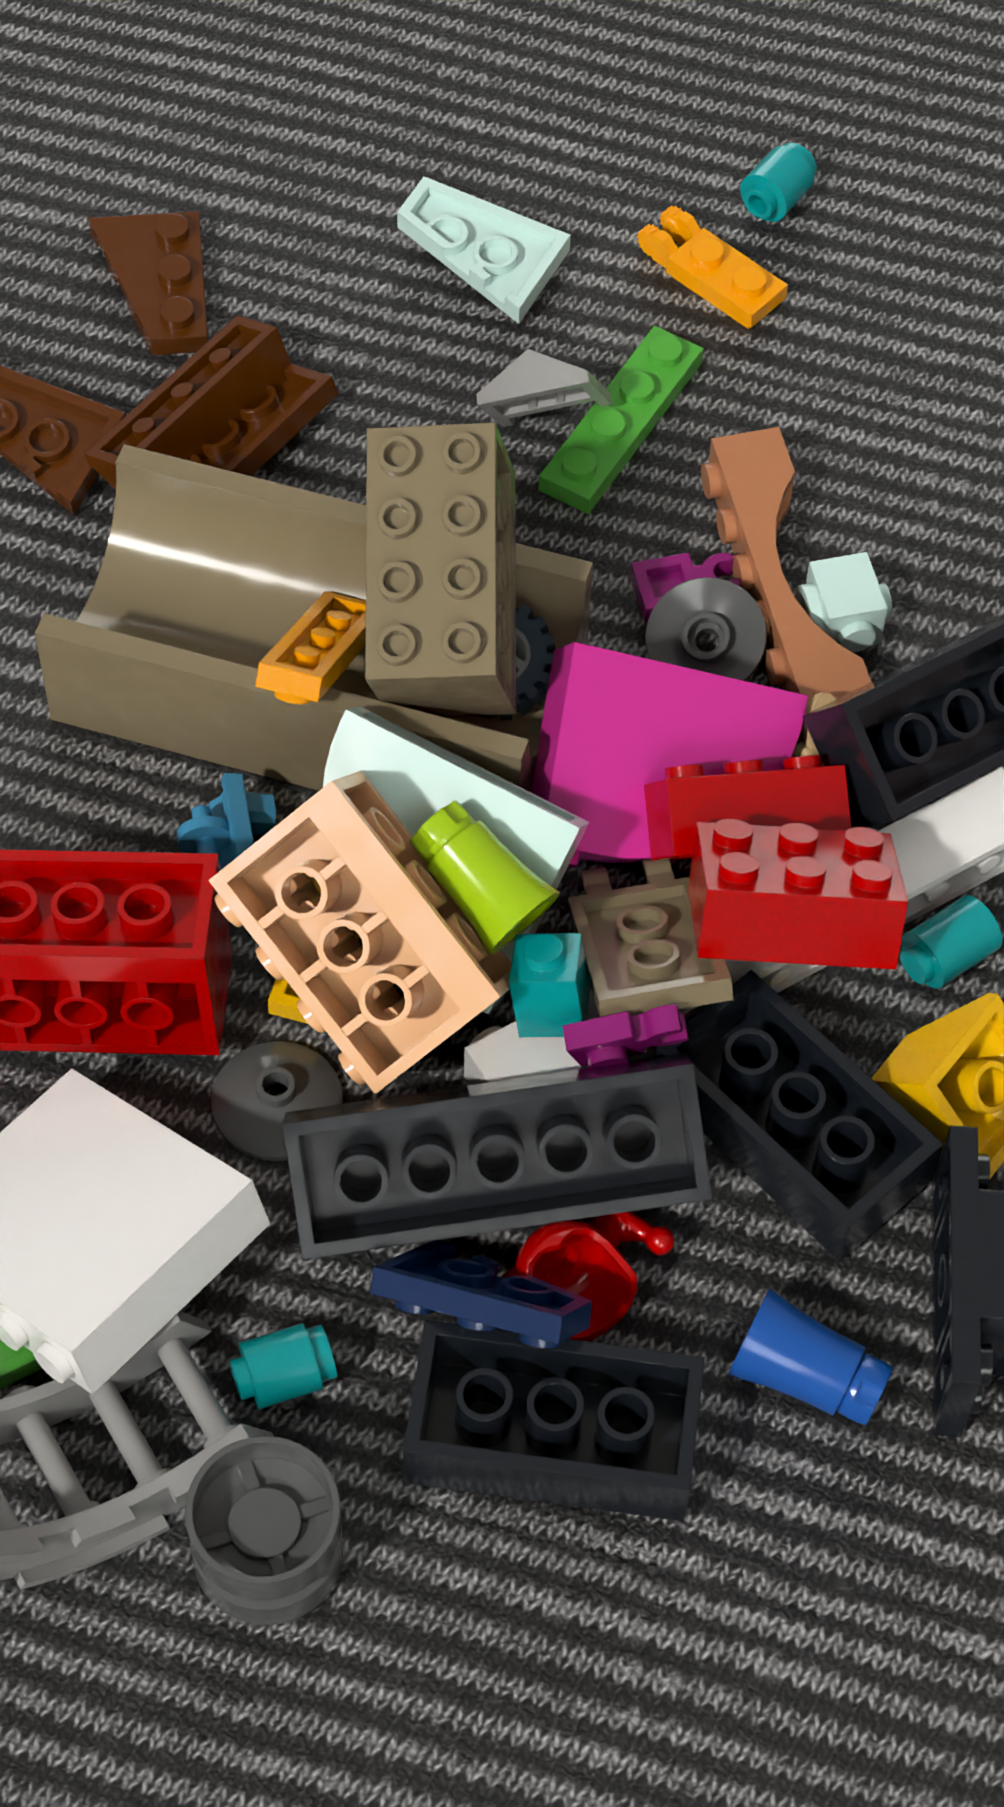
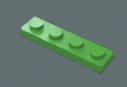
[538,325,704,515]

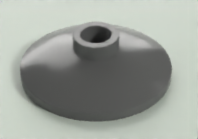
[645,577,767,681]
[211,1041,343,1161]

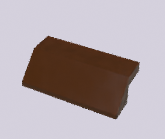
[84,315,339,490]

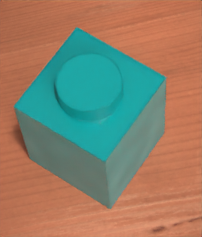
[509,933,591,1038]

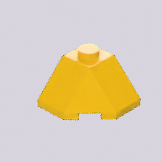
[871,993,1004,1180]

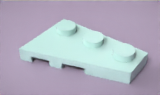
[397,176,571,324]

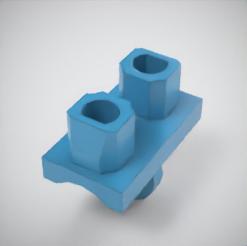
[176,773,276,870]

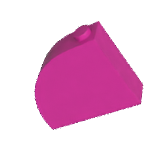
[530,642,808,868]

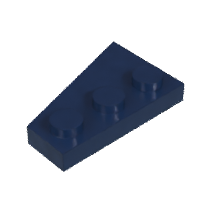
[370,1239,592,1348]

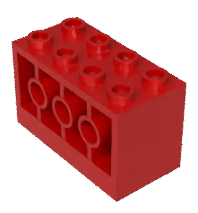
[0,849,233,1055]

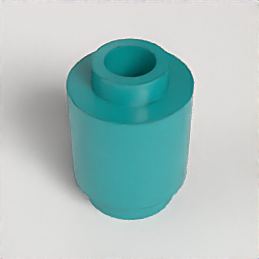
[740,142,817,222]
[229,1323,337,1410]

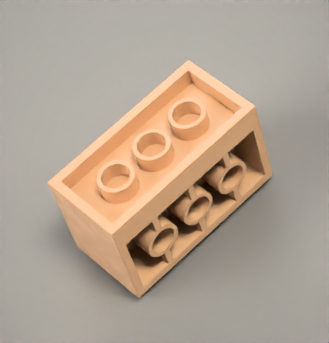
[208,771,511,1094]

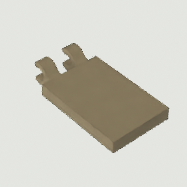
[568,859,733,1017]

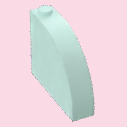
[323,706,589,1015]

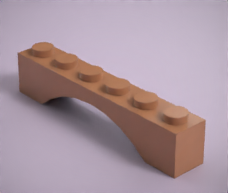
[701,427,871,743]

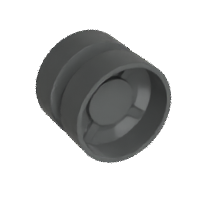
[185,1436,343,1625]

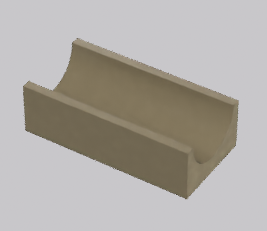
[35,444,593,792]

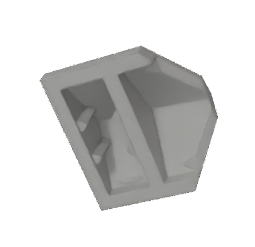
[476,349,612,427]

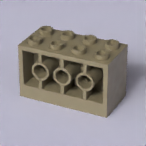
[365,423,516,716]

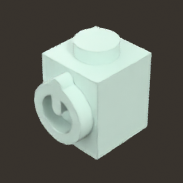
[796,552,892,652]

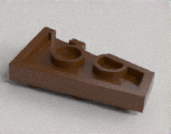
[88,211,208,355]
[0,365,126,515]

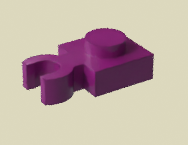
[630,553,742,624]
[562,1004,689,1068]

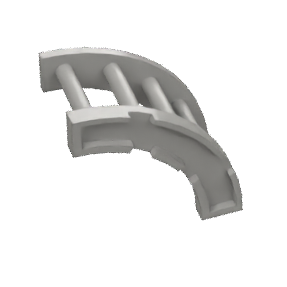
[0,1311,274,1590]

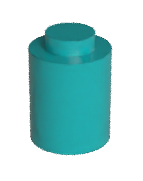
[900,895,1003,989]

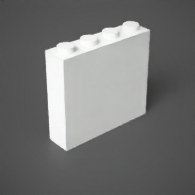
[0,1068,270,1395]

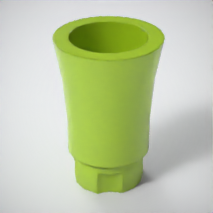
[409,800,560,955]

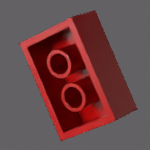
[688,819,908,970]

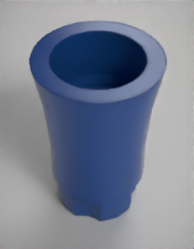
[728,1288,893,1425]

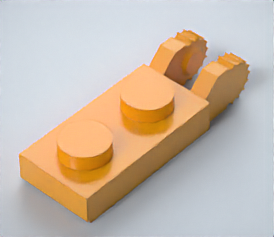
[636,205,788,329]

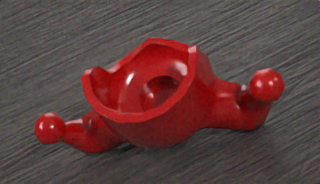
[497,1211,675,1342]

